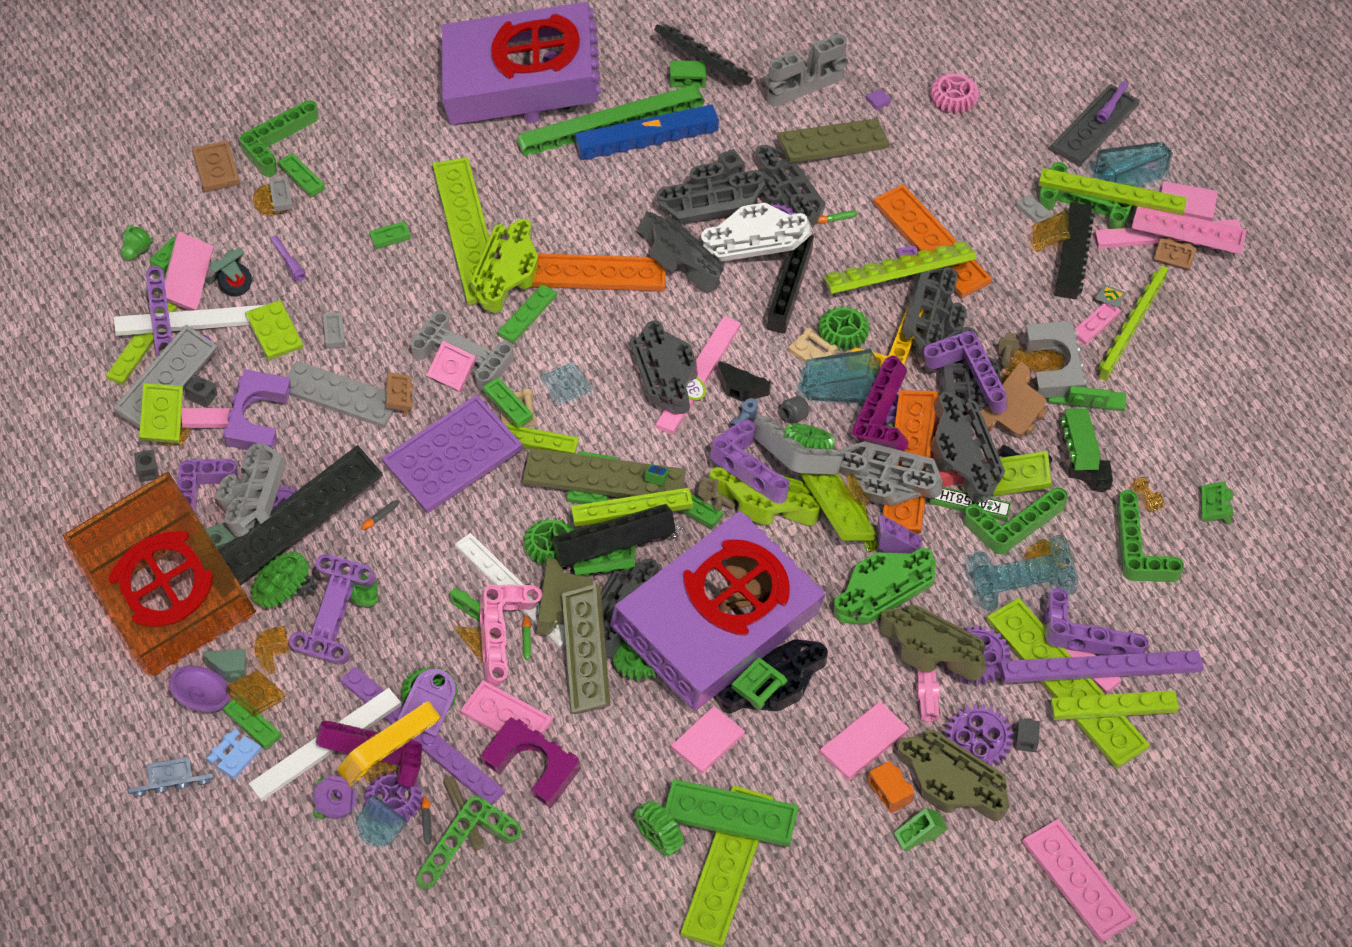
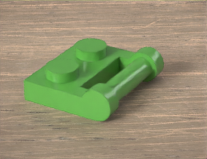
[731,657,787,710]

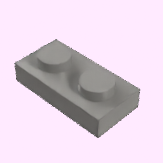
[269,177,293,211]
[1016,194,1054,228]
[323,312,345,348]

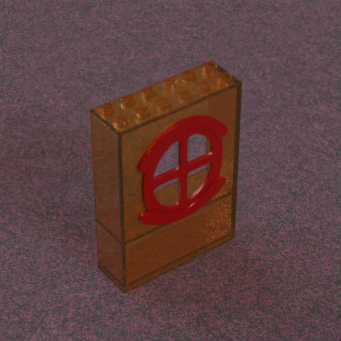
[62,471,256,677]

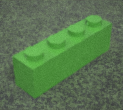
[1060,408,1101,470]

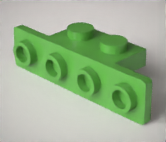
[1048,386,1126,411]

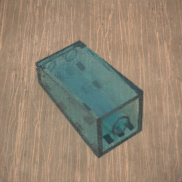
[1093,141,1173,188]
[800,349,881,403]

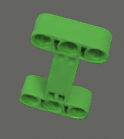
[1039,162,1136,229]

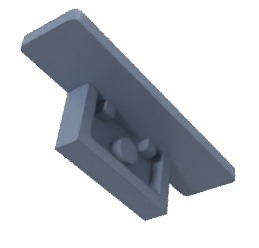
[127,757,215,797]

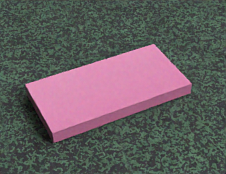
[160,232,213,311]
[460,680,553,752]
[819,702,909,780]

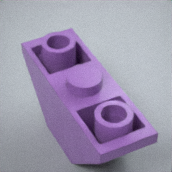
[876,514,922,554]

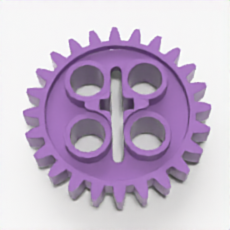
[944,625,1011,686]
[945,704,1013,767]

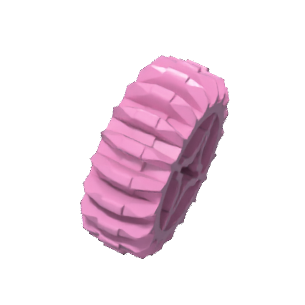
[930,72,979,115]

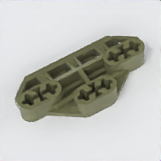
[880,605,987,680]
[897,729,1009,821]

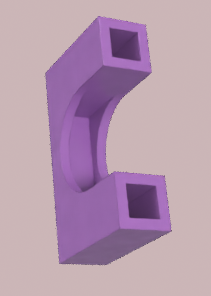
[223,369,291,454]

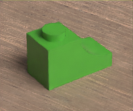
[894,808,948,851]

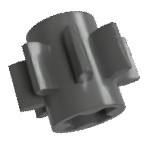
[295,575,317,599]

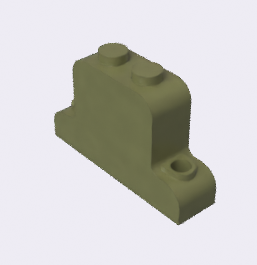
[536,558,593,635]

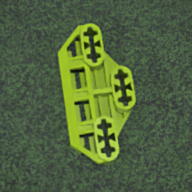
[471,219,538,313]
[709,467,822,526]

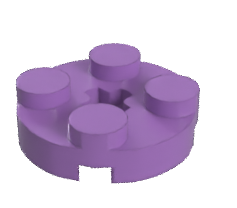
[313,776,357,819]

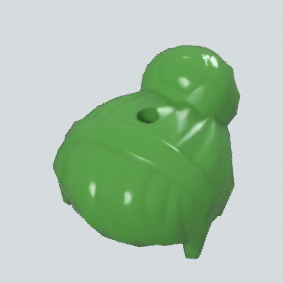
[121,224,154,261]
[350,574,379,607]

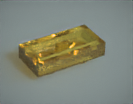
[846,473,870,507]

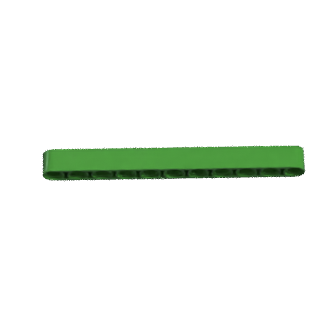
[516,85,705,156]

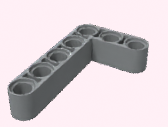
[754,415,844,475]

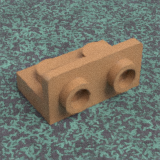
[1154,237,1196,271]
[385,372,414,417]

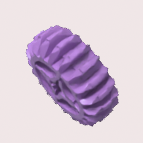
[364,769,423,827]

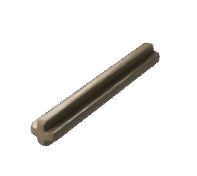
[443,776,484,851]

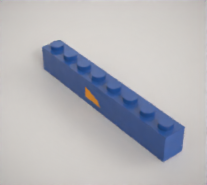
[575,104,719,160]

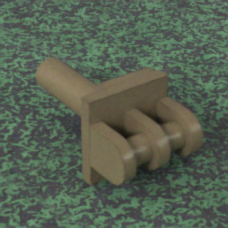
[999,332,1019,368]
[698,477,736,511]

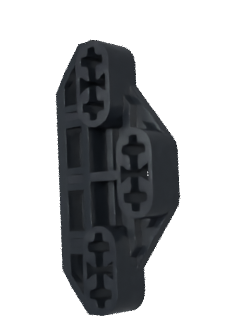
[717,639,828,714]

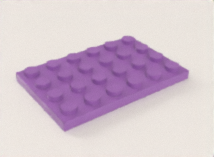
[381,395,523,514]

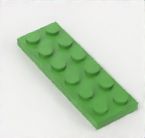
[665,779,799,847]

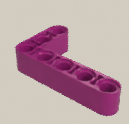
[852,355,909,451]
[316,721,423,787]

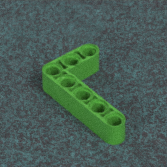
[240,100,319,177]
[963,487,1068,554]
[1117,490,1184,582]
[416,796,522,890]

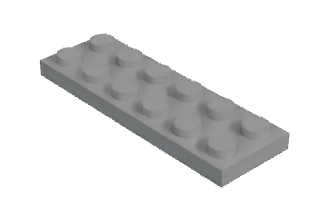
[114,324,217,428]
[286,360,395,428]

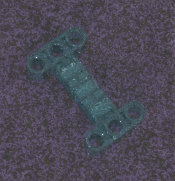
[971,535,1078,611]

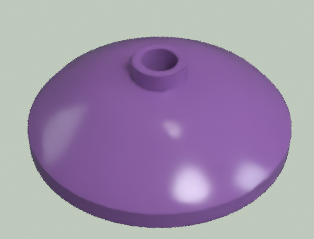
[169,665,231,712]

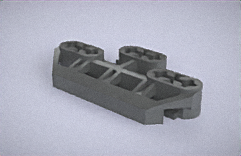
[755,145,826,228]
[657,162,766,224]
[638,212,724,292]
[902,266,967,358]
[630,320,698,414]
[940,327,1001,415]
[930,392,1005,503]
[601,559,659,658]

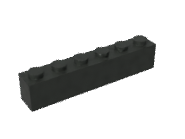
[1055,202,1095,300]
[767,235,814,333]
[552,504,676,567]

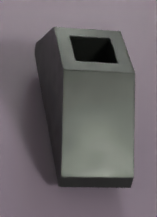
[717,361,771,402]

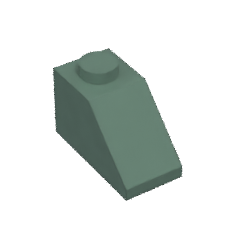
[203,649,247,683]

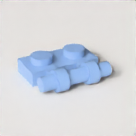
[206,729,262,780]

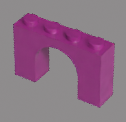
[480,717,581,808]

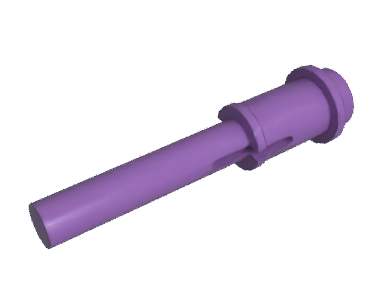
[1097,81,1129,123]
[271,236,306,282]

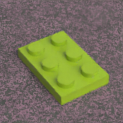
[245,300,303,361]
[139,383,183,443]
[991,451,1052,496]

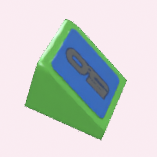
[645,464,670,486]

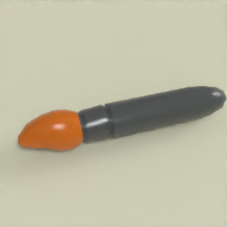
[361,500,399,530]
[421,796,432,845]

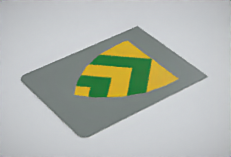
[1095,284,1127,307]

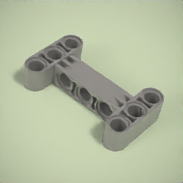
[411,310,514,391]

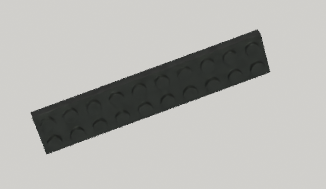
[202,445,383,599]

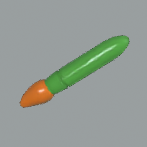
[818,210,858,224]
[522,616,531,660]

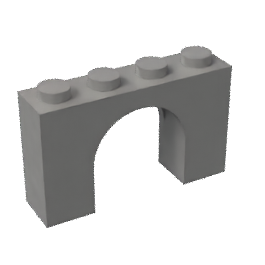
[1024,321,1087,398]

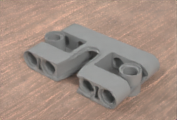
[765,34,848,106]

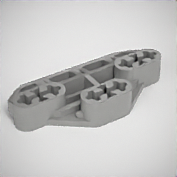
[838,441,943,506]
[216,443,286,537]

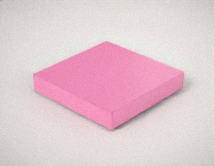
[427,341,477,392]

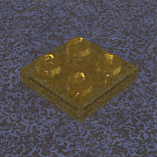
[226,670,286,717]

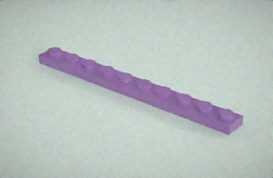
[999,650,1204,683]
[340,667,505,805]

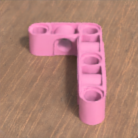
[479,585,542,687]

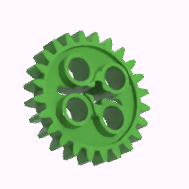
[250,551,310,609]
[612,640,657,681]

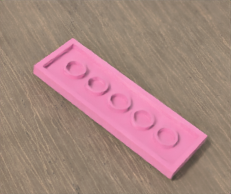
[1132,206,1247,254]
[1023,819,1137,943]

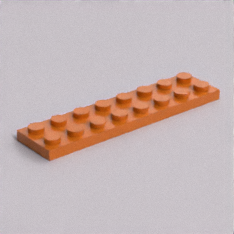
[873,184,992,299]
[526,253,666,291]
[883,390,939,533]

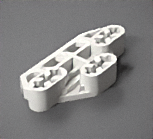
[701,203,812,262]

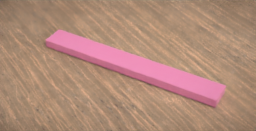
[1094,219,1242,248]
[656,316,741,435]

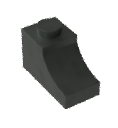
[1068,460,1113,492]

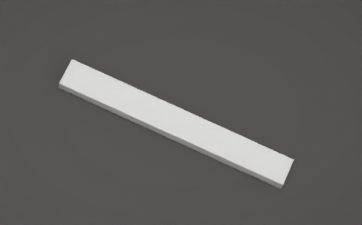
[114,305,264,336]
[455,533,566,649]
[249,688,402,802]

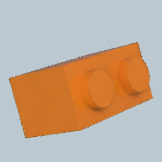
[868,760,914,813]

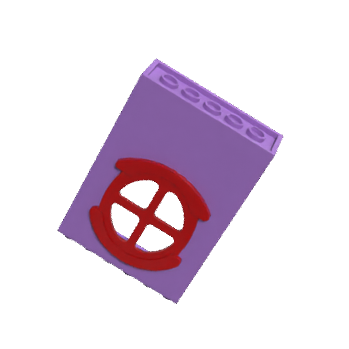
[442,1,601,125]
[610,511,825,712]

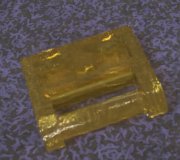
[1033,211,1070,252]

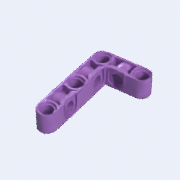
[710,420,790,504]
[1044,588,1149,655]

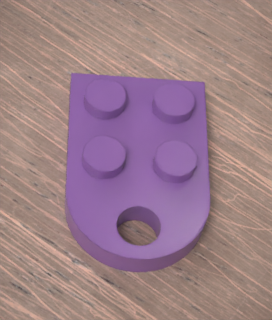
[397,669,456,738]

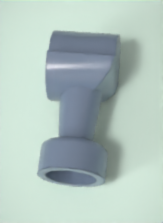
[729,398,758,428]

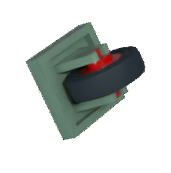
[205,247,252,296]

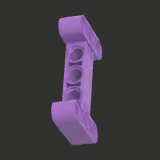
[289,554,376,665]

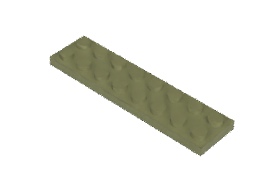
[523,448,686,498]

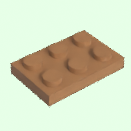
[192,140,240,192]

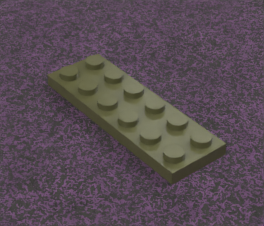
[777,118,890,163]
[562,584,611,714]

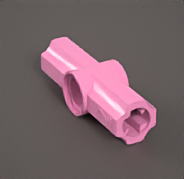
[916,669,939,722]

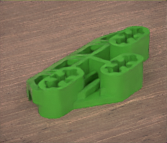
[833,548,936,624]

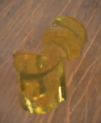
[1132,477,1165,513]

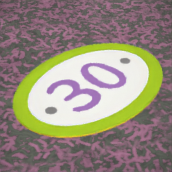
[686,377,706,400]

